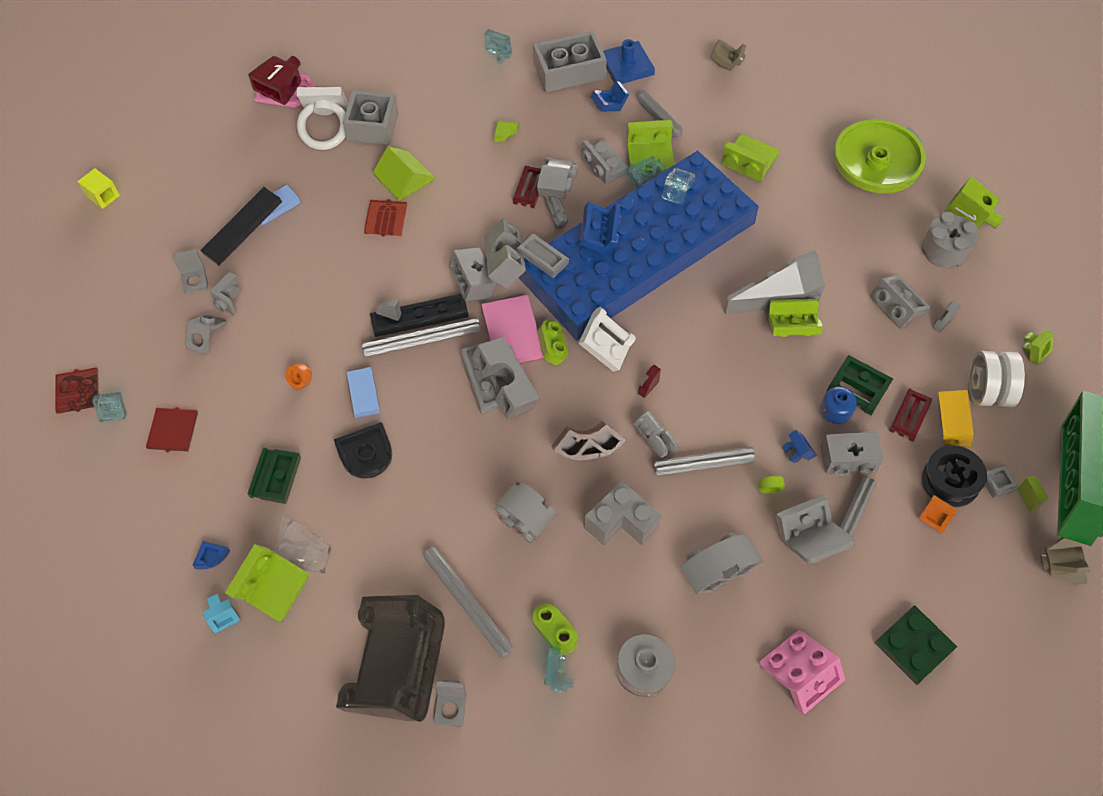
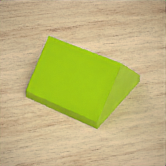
[373,146,435,201]

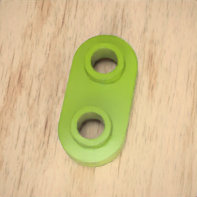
[538,320,568,365]
[532,603,578,655]

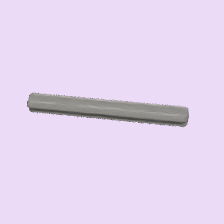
[361,318,480,357]
[424,547,513,658]

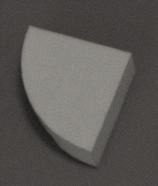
[376,299,401,321]
[933,300,961,333]

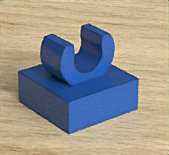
[782,429,817,463]

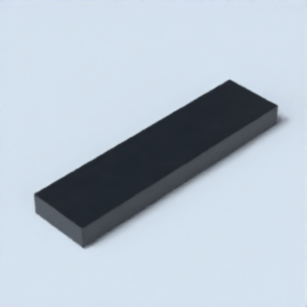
[200,187,282,266]
[370,294,469,337]

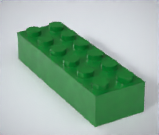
[1057,390,1103,546]

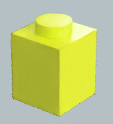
[77,168,120,209]

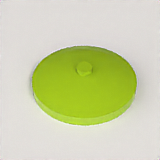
[834,119,926,194]

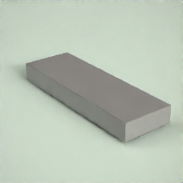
[460,343,500,414]

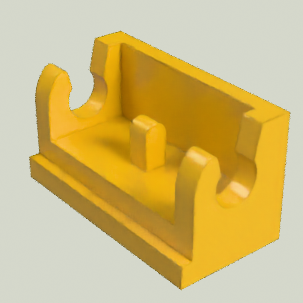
[938,390,974,447]

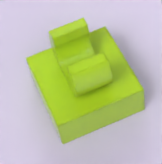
[1023,330,1054,365]

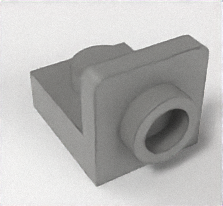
[210,272,242,315]

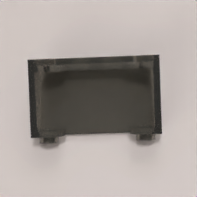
[336,595,445,722]

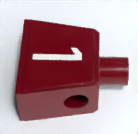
[248,56,301,106]

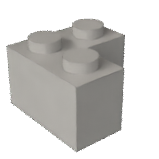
[585,481,662,545]

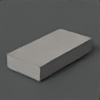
[517,234,569,278]

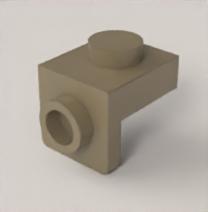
[710,39,746,71]

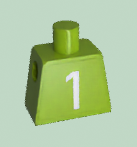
[941,176,1004,229]

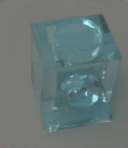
[628,156,665,188]

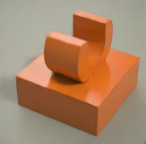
[919,495,958,533]

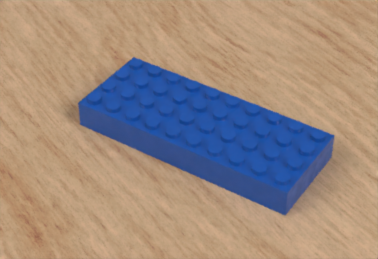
[519,150,759,341]

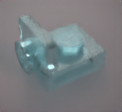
[484,29,512,65]
[662,168,696,205]
[544,646,574,692]

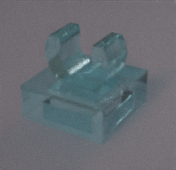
[92,392,127,422]

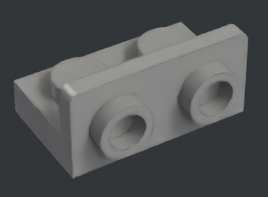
[581,139,628,184]
[870,275,931,328]

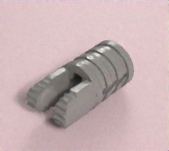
[633,411,679,458]

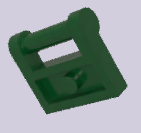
[826,355,893,416]

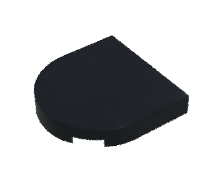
[334,422,392,479]

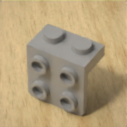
[776,495,855,564]

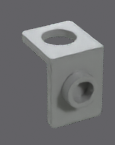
[173,249,208,294]
[186,314,226,354]
[434,680,467,727]

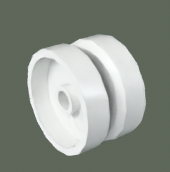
[969,351,1025,407]

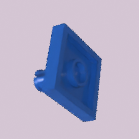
[603,39,655,84]

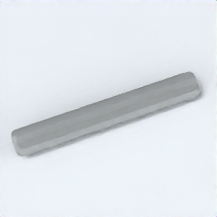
[654,447,755,476]

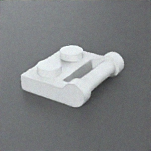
[578,307,636,372]

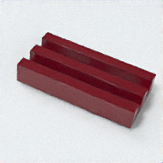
[513,165,541,209]
[889,388,933,442]

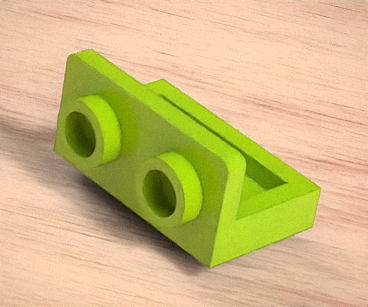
[768,299,823,337]

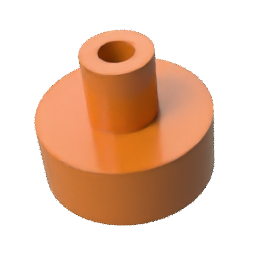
[285,363,312,389]

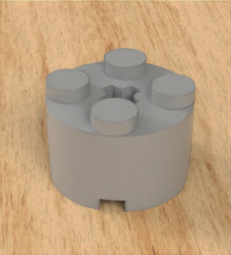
[922,212,978,268]
[494,481,557,544]

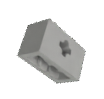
[448,248,497,302]
[821,432,884,475]

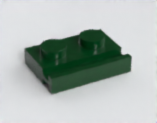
[247,447,301,504]

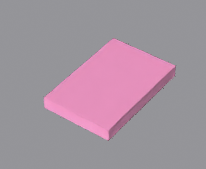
[481,295,544,363]

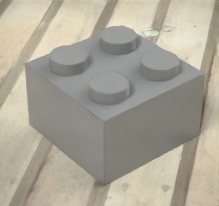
[343,90,398,145]

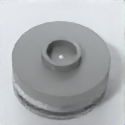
[615,634,675,697]

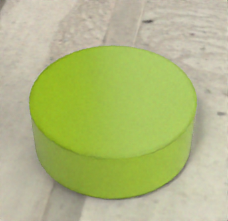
[758,476,785,494]

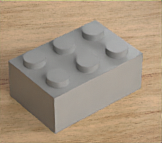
[533,31,607,92]

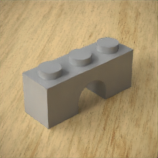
[484,218,526,289]
[472,337,540,419]

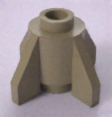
[1040,537,1089,585]

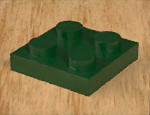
[875,605,958,685]

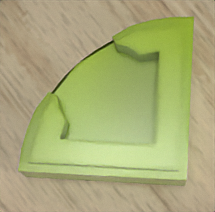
[494,120,519,142]

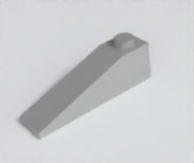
[723,250,825,314]

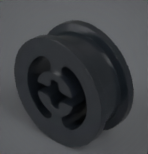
[922,445,987,507]

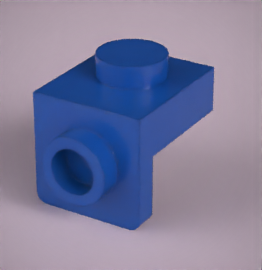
[590,81,629,112]

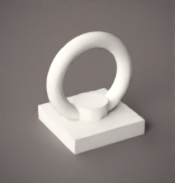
[297,87,349,150]

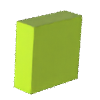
[1017,475,1048,511]

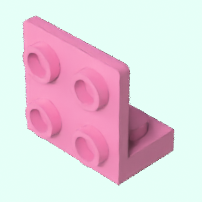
[759,630,846,715]

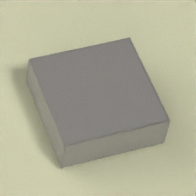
[985,465,1019,498]

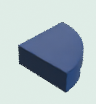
[192,541,230,570]

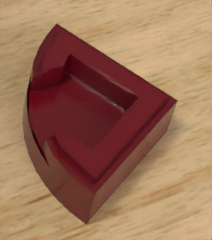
[638,365,661,398]

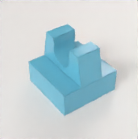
[202,594,241,634]

